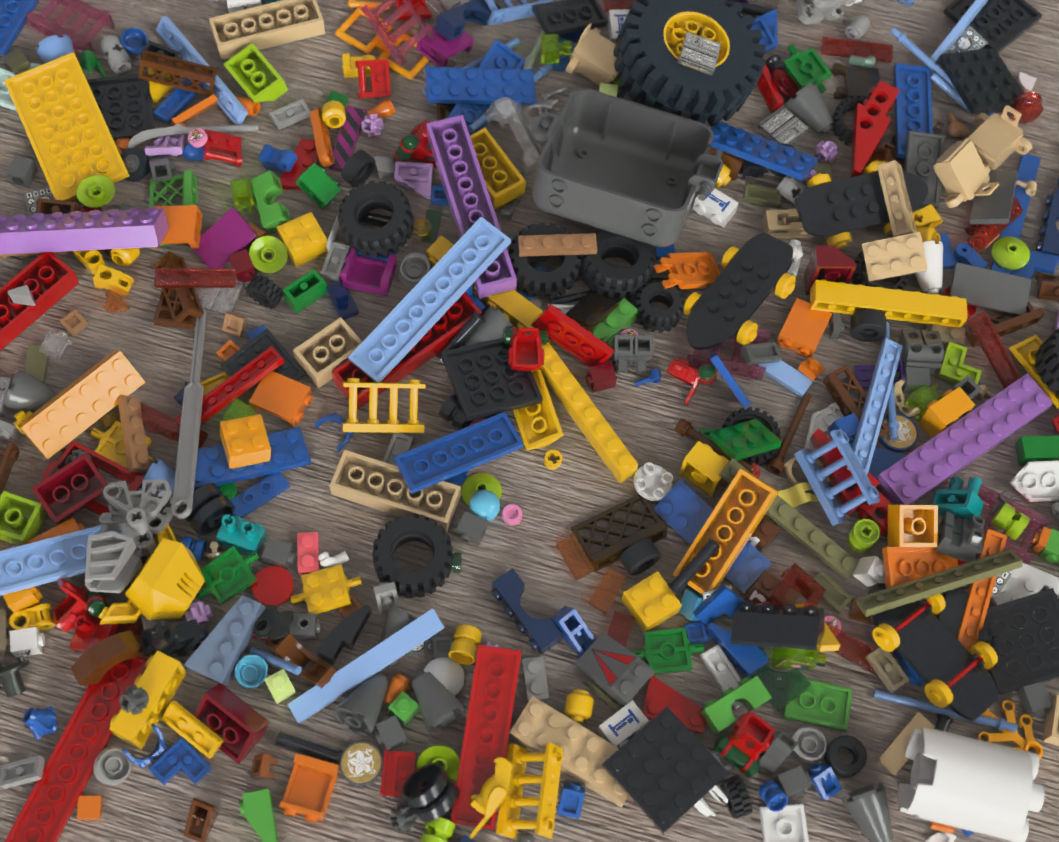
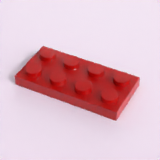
[531,304,615,367]

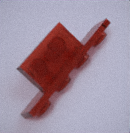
[965,197,1023,253]
[140,402,208,449]

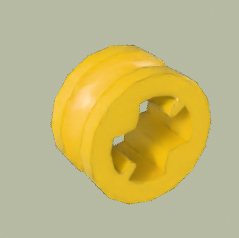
[544,450,563,470]

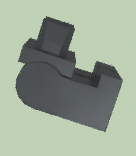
[898,329,944,375]
[613,335,653,374]
[935,511,985,562]

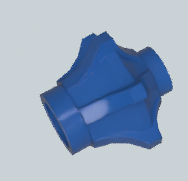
[23,706,58,740]

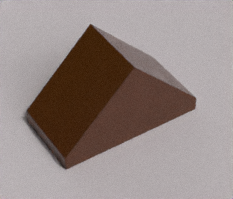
[184,797,220,842]

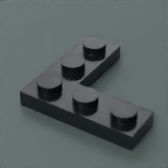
[220,329,306,381]

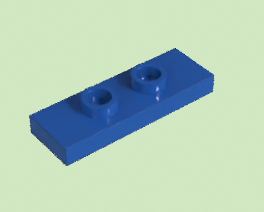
[153,78,203,125]
[230,472,290,518]

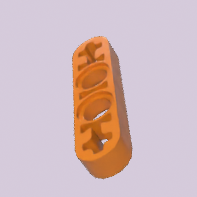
[310,107,335,168]

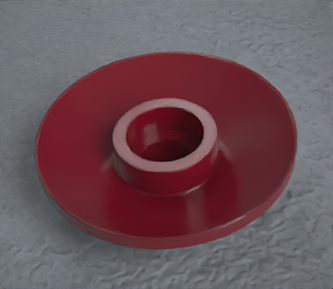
[772,69,800,98]

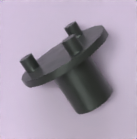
[0,655,30,698]

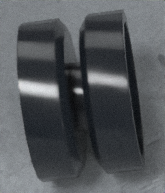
[180,483,235,536]
[401,763,460,822]

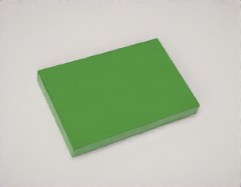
[782,675,853,732]

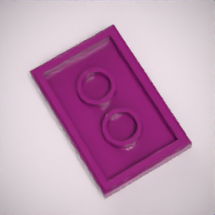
[194,207,257,274]

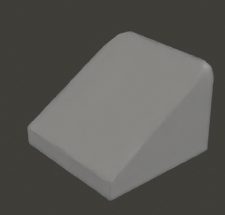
[374,156,395,178]
[7,285,36,306]

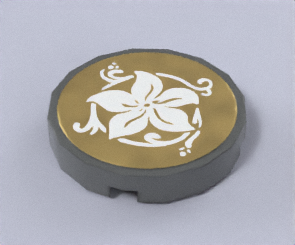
[339,741,383,786]

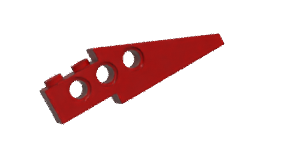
[850,81,900,178]
[810,428,893,538]

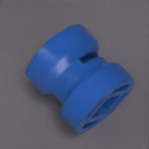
[181,536,207,561]
[758,780,788,812]

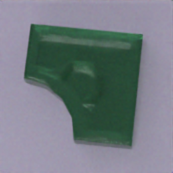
[750,665,811,712]

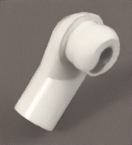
[318,551,349,567]

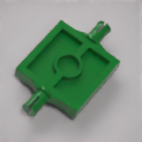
[783,44,832,94]
[197,546,260,604]
[631,628,704,675]

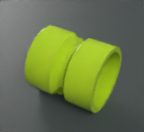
[990,502,1030,540]
[847,519,880,553]
[420,817,456,842]

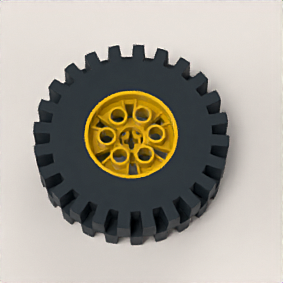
[613,0,766,127]

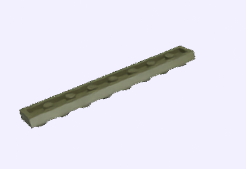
[719,458,858,579]
[856,549,1023,617]

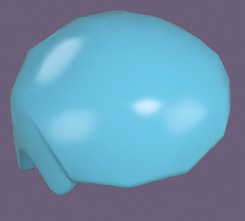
[469,490,500,522]
[234,654,268,689]

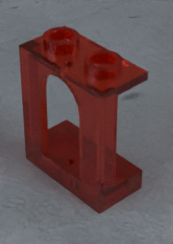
[762,563,826,607]

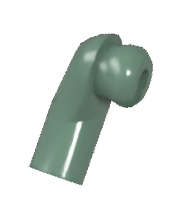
[849,55,876,68]

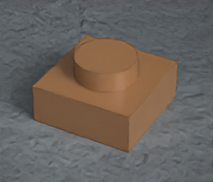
[59,309,89,337]
[222,311,247,337]

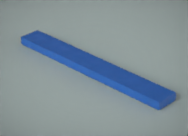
[990,154,1041,274]

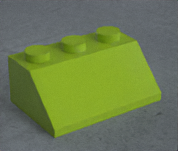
[223,43,288,102]

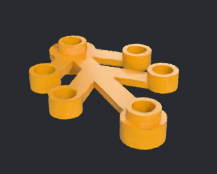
[976,700,1043,760]

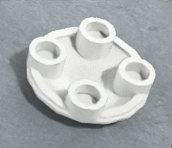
[633,462,673,501]
[423,657,465,696]

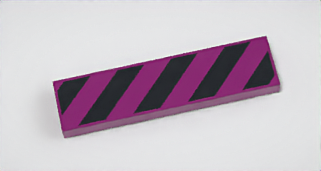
[329,106,366,172]

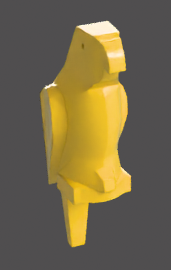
[469,757,514,839]

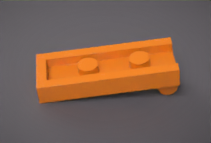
[171,94,218,126]

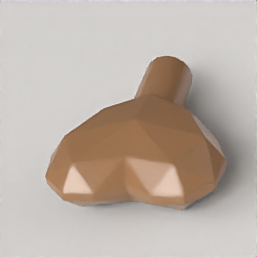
[947,112,970,137]

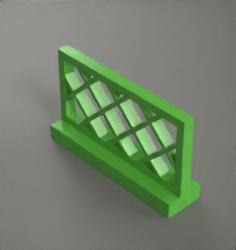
[149,170,198,246]

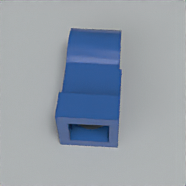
[258,144,298,172]
[954,243,988,269]

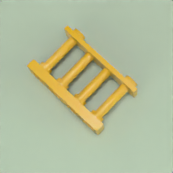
[342,378,426,433]
[496,743,563,838]

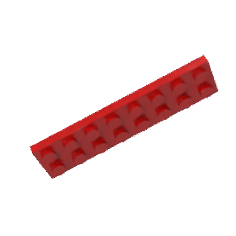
[450,645,522,830]

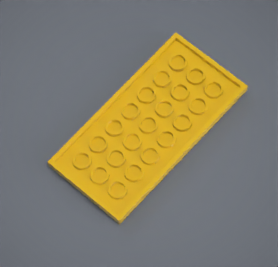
[4,52,130,201]

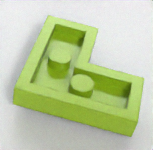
[937,342,982,385]

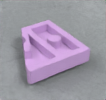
[145,134,187,156]
[394,162,433,199]

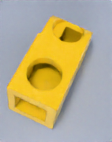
[342,54,376,78]
[93,264,134,295]

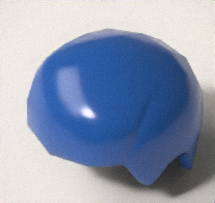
[120,27,149,55]

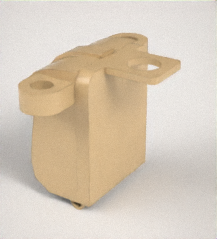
[565,23,619,86]
[968,105,1032,171]
[934,138,999,208]

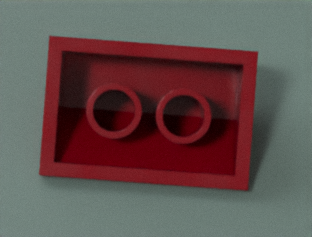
[804,245,857,295]
[31,453,112,525]
[194,683,270,764]

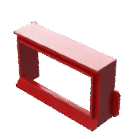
[42,441,144,515]

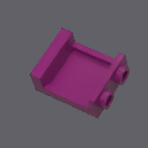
[416,26,474,67]
[339,248,397,296]

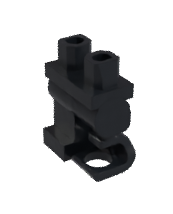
[140,620,209,657]

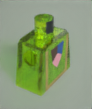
[772,647,826,672]

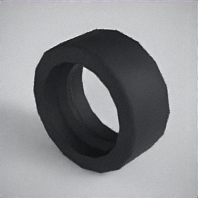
[341,150,376,187]

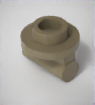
[203,539,225,560]

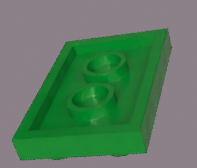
[709,419,782,461]

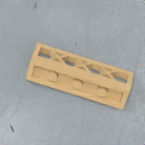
[877,160,917,237]

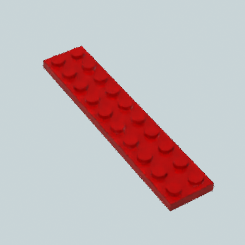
[5,657,148,842]

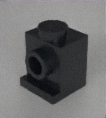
[741,159,769,180]

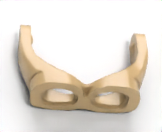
[894,380,920,417]
[784,457,823,486]

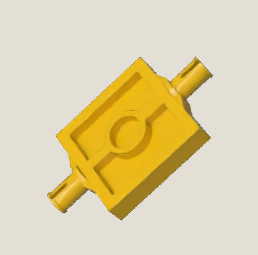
[90,421,154,469]
[290,564,362,614]

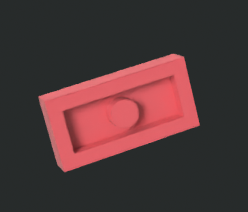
[297,532,320,575]

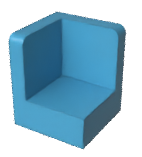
[679,588,703,621]

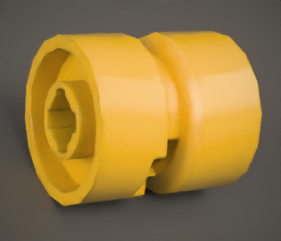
[448,625,482,665]

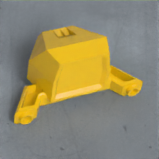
[98,523,205,625]

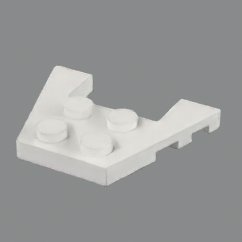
[991,563,1059,606]

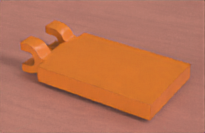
[654,252,721,289]

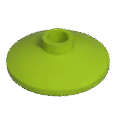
[76,175,115,208]
[249,236,288,274]
[991,237,1030,270]
[461,473,502,507]
[417,745,460,782]

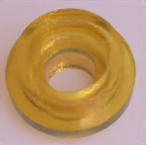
[413,218,432,236]
[99,410,118,428]

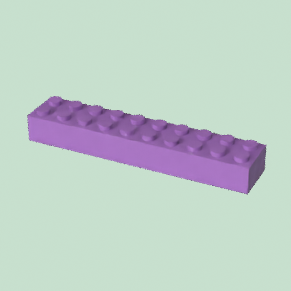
[426,115,517,299]
[0,207,169,254]
[876,373,1054,505]

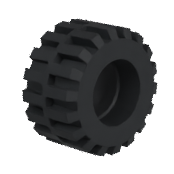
[634,279,685,333]

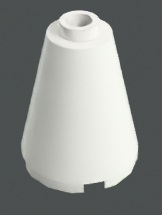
[914,241,943,294]

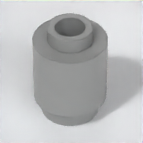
[845,15,870,41]

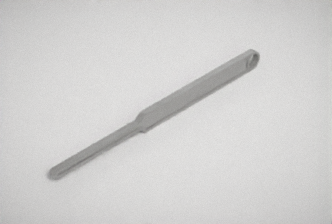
[171,306,207,519]

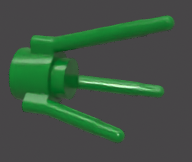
[79,50,107,78]

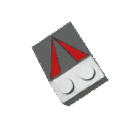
[574,632,655,708]

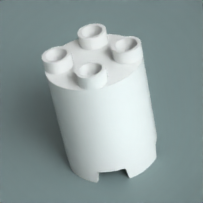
[898,728,1045,842]

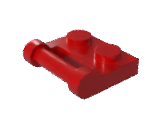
[355,60,391,99]
[203,129,243,167]

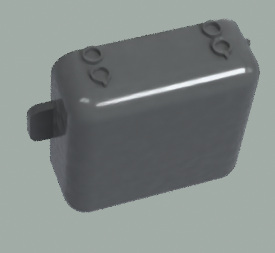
[532,89,723,247]

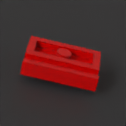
[380,750,417,798]

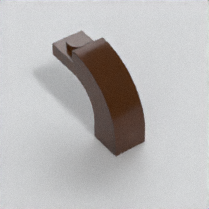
[70,630,144,686]
[265,633,336,688]

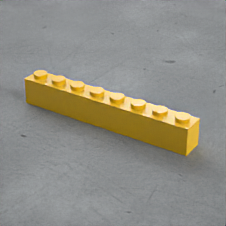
[426,235,552,343]
[810,280,968,328]
[541,342,638,484]

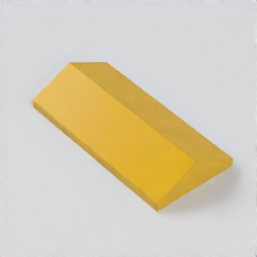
[1009,335,1059,410]
[513,370,564,451]

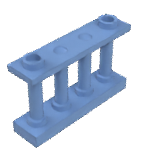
[485,0,554,25]
[794,429,880,526]

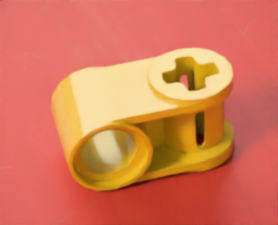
[913,204,943,228]
[71,250,106,275]
[9,603,55,631]

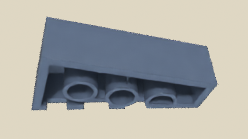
[183,595,267,686]

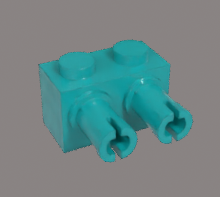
[932,477,984,520]
[216,514,267,555]

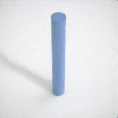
[930,73,970,113]
[250,647,302,675]

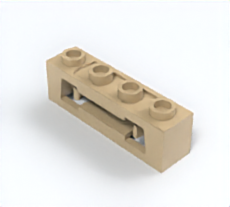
[763,208,832,239]

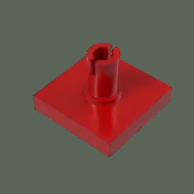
[69,613,119,652]

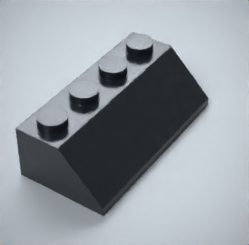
[730,602,825,650]

